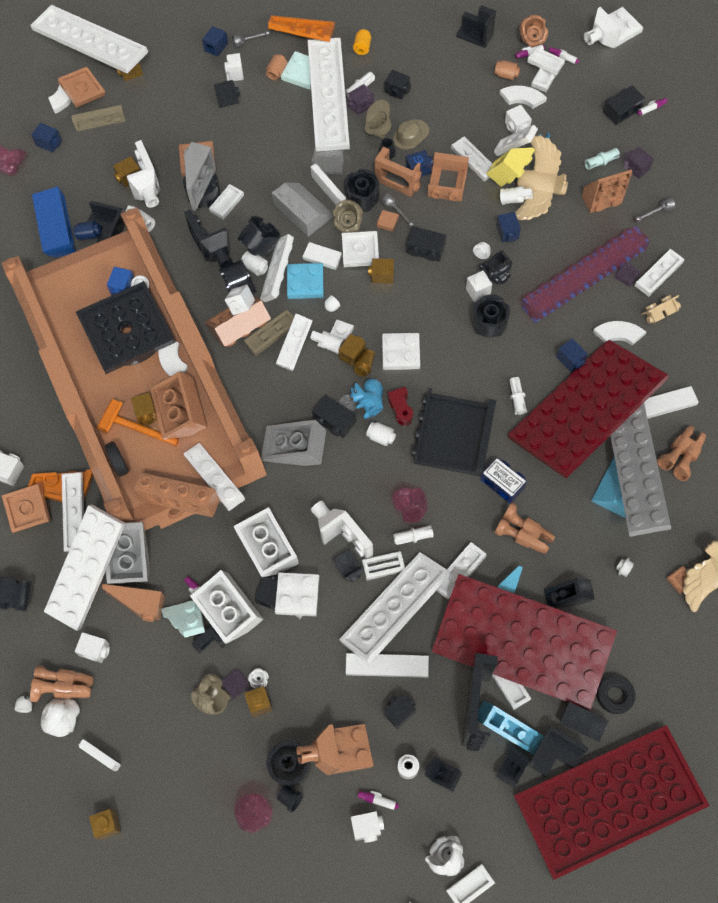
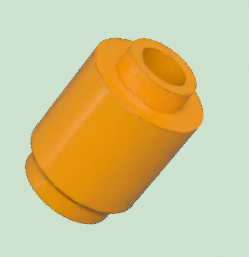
[353,29,372,55]

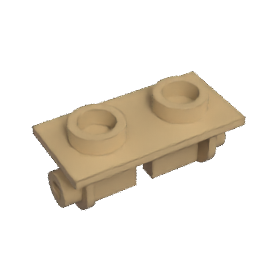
[641,295,681,324]

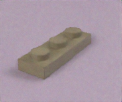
[71,105,126,132]
[244,310,294,356]

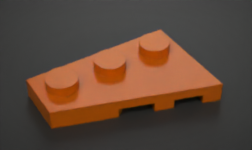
[27,469,94,502]

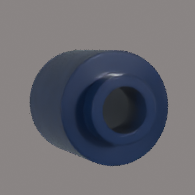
[73,220,101,241]

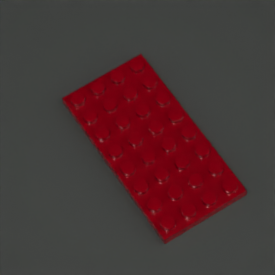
[508,340,668,478]
[432,574,617,710]
[514,725,710,880]

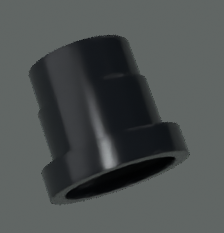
[379,138,396,159]
[277,786,303,813]

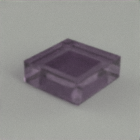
[615,262,641,287]
[222,669,250,699]

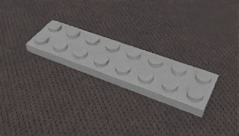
[611,403,671,537]

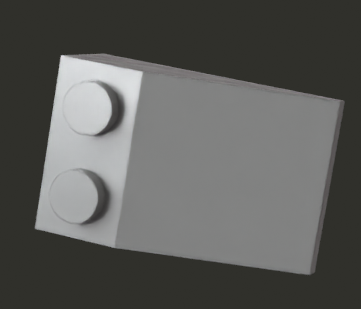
[184,142,216,211]
[261,420,326,466]
[106,521,151,584]

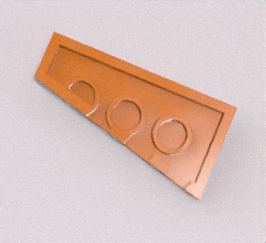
[268,15,335,42]

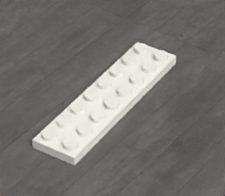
[30,5,148,73]
[308,38,350,151]

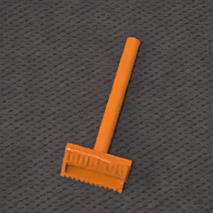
[96,399,179,446]

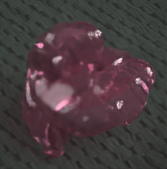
[0,145,26,175]
[392,487,428,523]
[234,794,272,834]

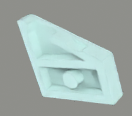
[281,51,311,90]
[161,601,205,638]

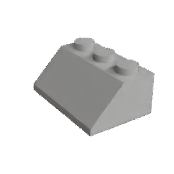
[272,183,334,237]

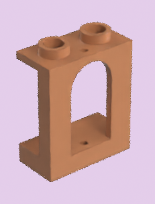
[375,147,422,197]
[427,152,469,202]

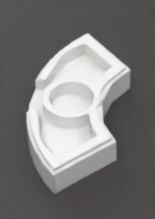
[48,85,71,114]
[500,86,547,109]
[593,321,646,345]
[158,341,188,377]

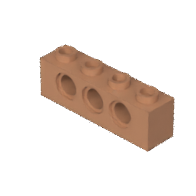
[133,473,220,517]

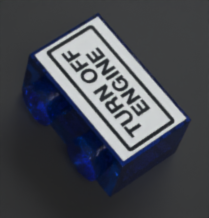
[481,458,527,504]

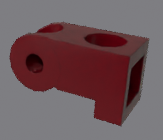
[387,387,413,426]

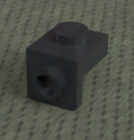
[332,549,364,582]
[192,628,225,654]
[496,748,531,788]
[425,756,462,792]

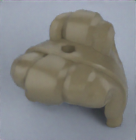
[332,200,363,233]
[191,673,231,715]

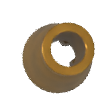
[354,349,375,377]

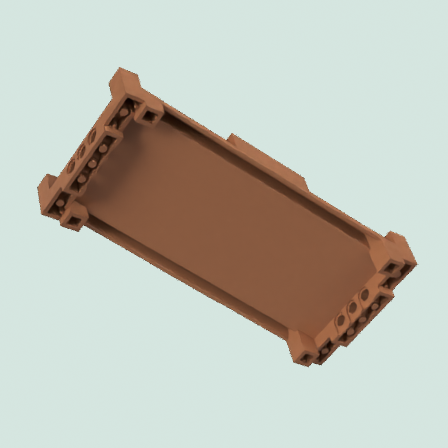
[1,207,267,531]

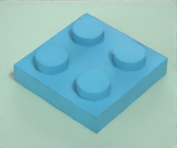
[287,263,324,299]

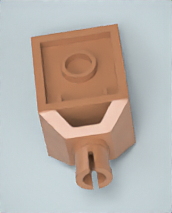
[297,724,374,775]

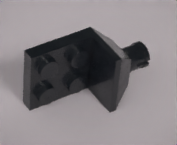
[184,209,233,269]

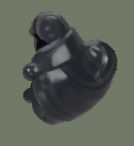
[479,250,513,285]

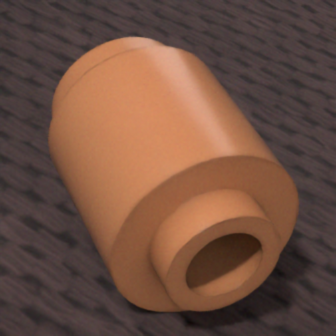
[266,54,288,80]
[495,60,520,80]

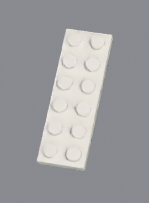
[44,505,126,631]
[339,552,450,664]

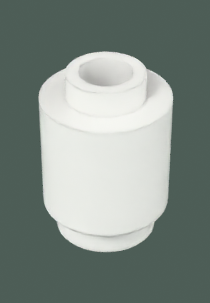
[241,251,268,276]
[366,422,396,446]
[397,755,419,779]

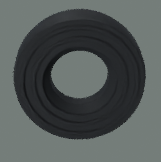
[104,441,129,477]
[597,676,636,714]

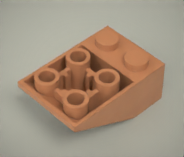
[582,170,633,213]

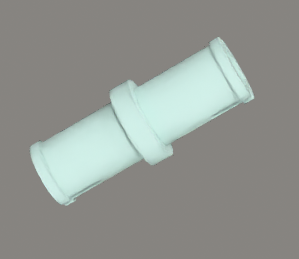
[584,148,620,170]

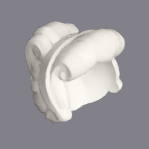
[41,698,80,737]
[425,836,464,876]

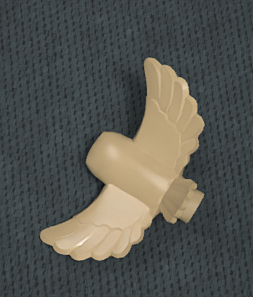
[515,135,568,220]
[683,540,718,612]

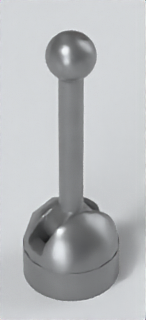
[232,30,271,48]
[381,192,415,228]
[634,196,676,222]

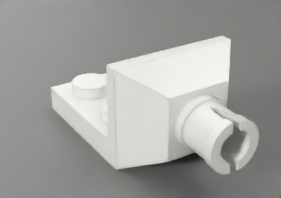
[584,7,643,48]
[127,140,160,208]
[311,501,373,559]

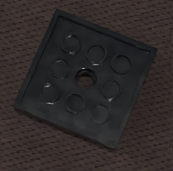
[76,281,175,374]

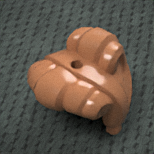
[520,15,549,48]

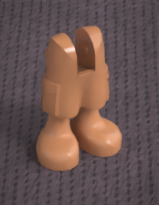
[657,425,706,481]
[494,503,555,554]
[30,665,94,702]

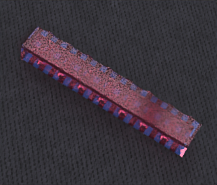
[522,226,650,323]

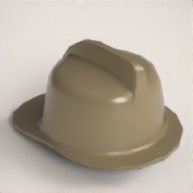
[365,100,392,139]
[393,119,429,150]

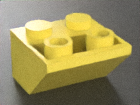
[486,148,535,187]

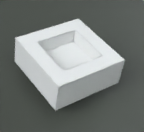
[330,320,354,340]

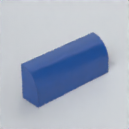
[32,186,76,257]

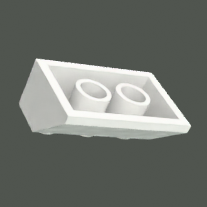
[234,507,299,577]
[190,570,263,644]

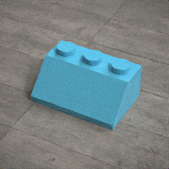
[591,457,626,518]

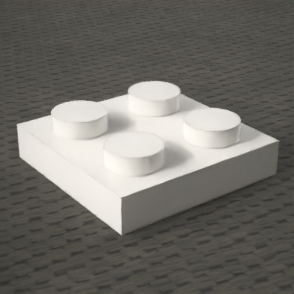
[342,231,379,267]
[382,333,420,370]
[275,573,319,616]

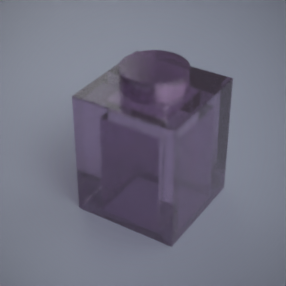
[347,84,374,115]
[624,146,654,179]

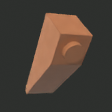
[102,584,165,622]

